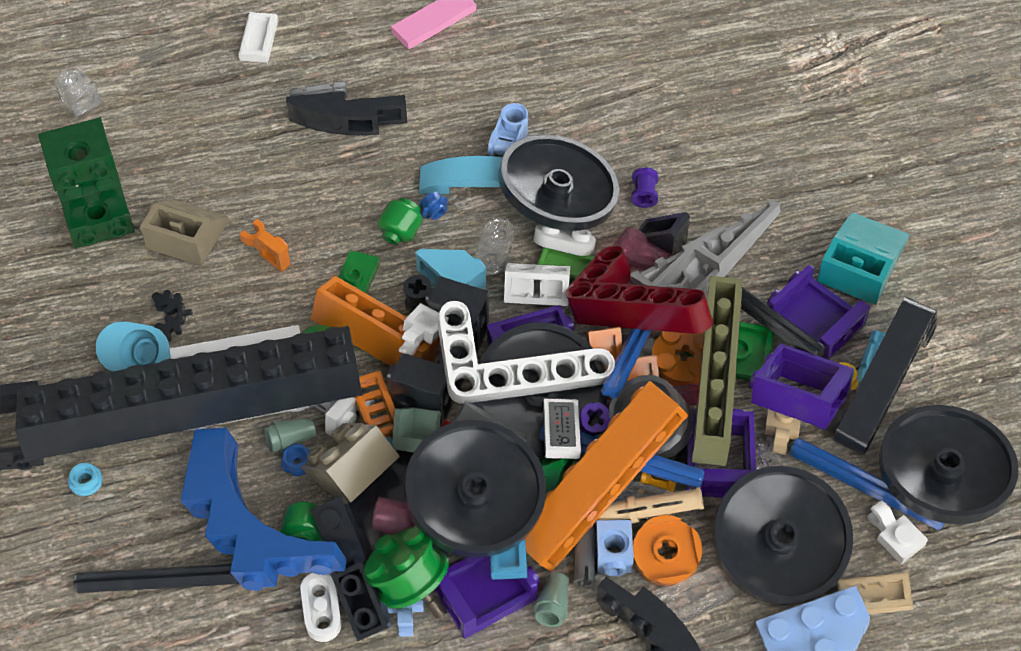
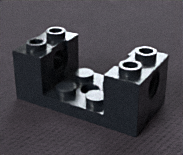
[387,276,489,427]

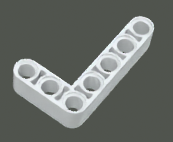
[438,301,615,404]

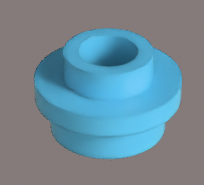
[68,463,103,496]

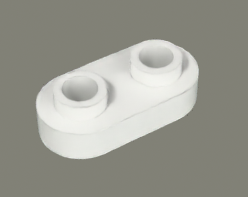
[533,224,596,256]
[300,573,341,642]

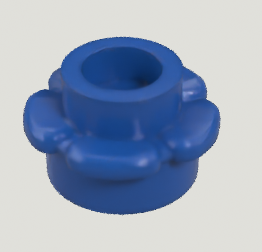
[419,192,448,220]
[281,444,310,476]

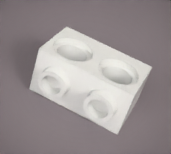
[504,263,570,306]

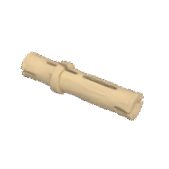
[599,487,704,524]

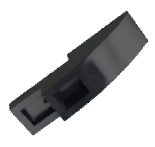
[286,91,408,136]
[310,496,391,642]
[596,577,701,651]

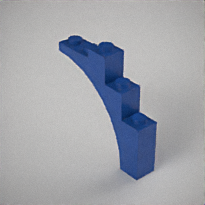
[180,427,346,591]

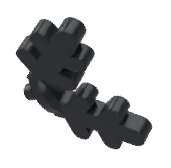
[152,290,193,342]

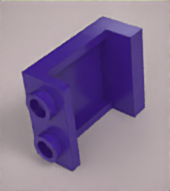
[767,264,870,360]
[434,556,540,639]

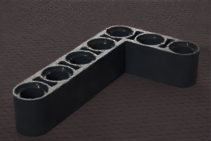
[833,296,938,456]

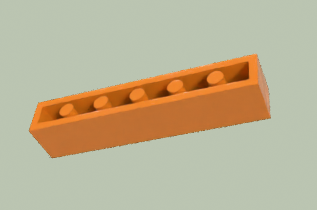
[525,381,688,572]

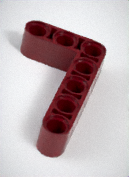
[565,246,713,334]

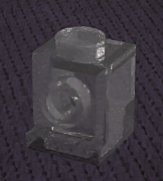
[54,67,101,117]

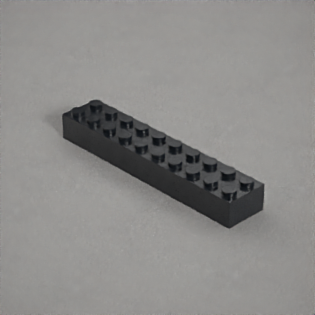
[15,326,363,462]

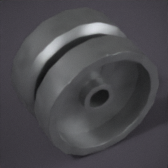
[609,375,694,459]

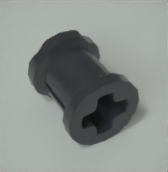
[403,275,432,314]

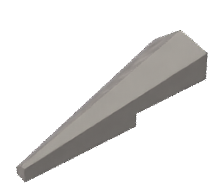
[630,199,781,298]

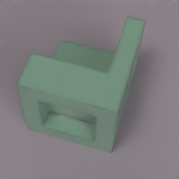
[392,407,441,452]

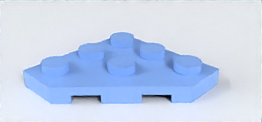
[756,586,870,651]

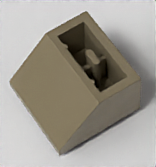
[140,199,229,266]
[301,423,400,502]

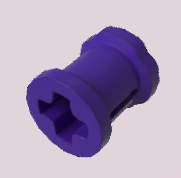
[631,167,658,208]
[579,402,611,436]

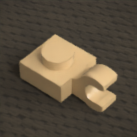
[764,409,801,455]

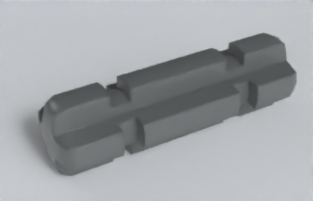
[289,81,347,97]

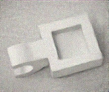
[399,303,448,356]
[325,397,375,437]
[867,500,928,565]

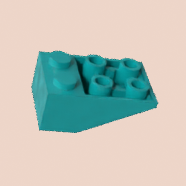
[817,212,910,305]

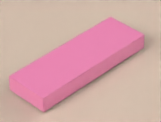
[391,0,476,50]

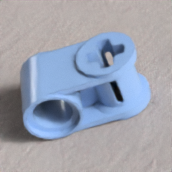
[488,103,528,156]

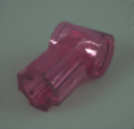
[613,227,673,271]
[372,497,416,533]

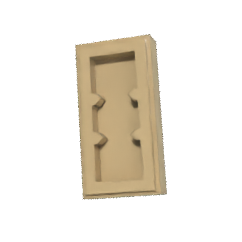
[838,572,914,614]

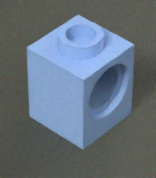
[595,520,633,577]

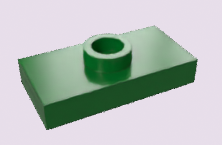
[338,250,380,294]

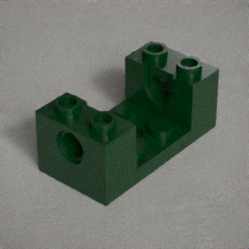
[38,117,135,249]

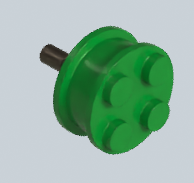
[363,526,449,619]

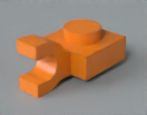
[240,219,291,272]

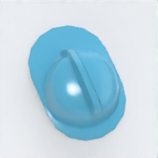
[96,322,171,371]

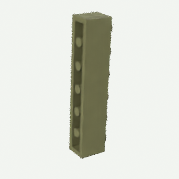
[692,276,743,466]

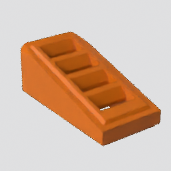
[354,370,396,439]

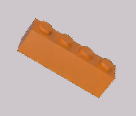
[311,276,440,366]

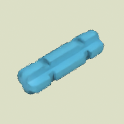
[857,330,886,386]

